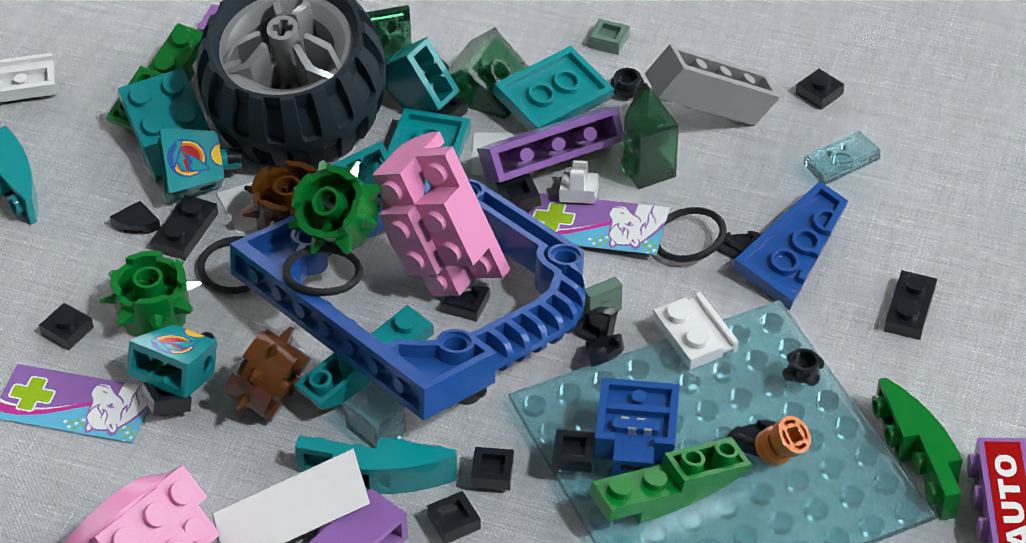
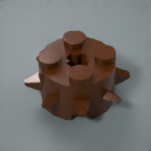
[241,160,317,231]
[224,327,311,422]

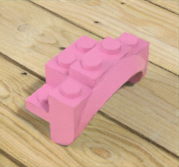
[372,131,510,296]
[64,465,221,543]

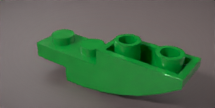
[106,23,203,131]
[872,378,963,521]
[589,437,752,523]

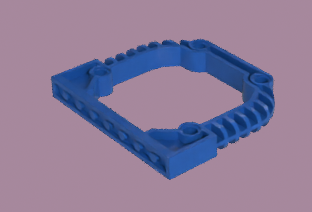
[230,179,585,421]

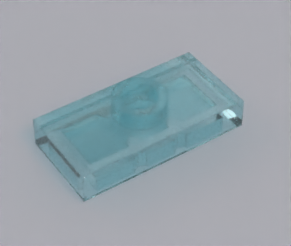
[803,130,881,185]

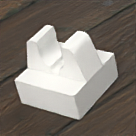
[559,160,599,204]

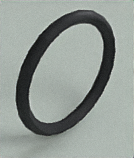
[657,207,727,262]
[197,236,251,294]
[282,245,363,296]

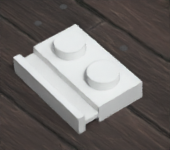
[0,53,57,102]
[653,292,739,370]

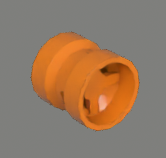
[755,416,811,467]

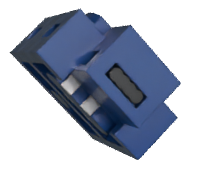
[594,378,680,476]

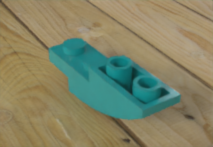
[0,125,38,225]
[294,305,435,410]
[295,435,458,494]

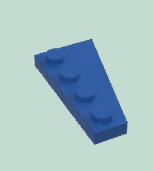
[732,181,848,310]

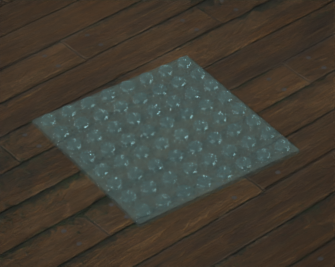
[509,300,935,543]

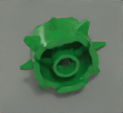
[288,160,382,255]
[99,250,201,337]

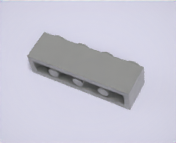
[645,44,780,126]

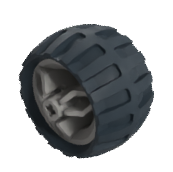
[197,0,386,167]

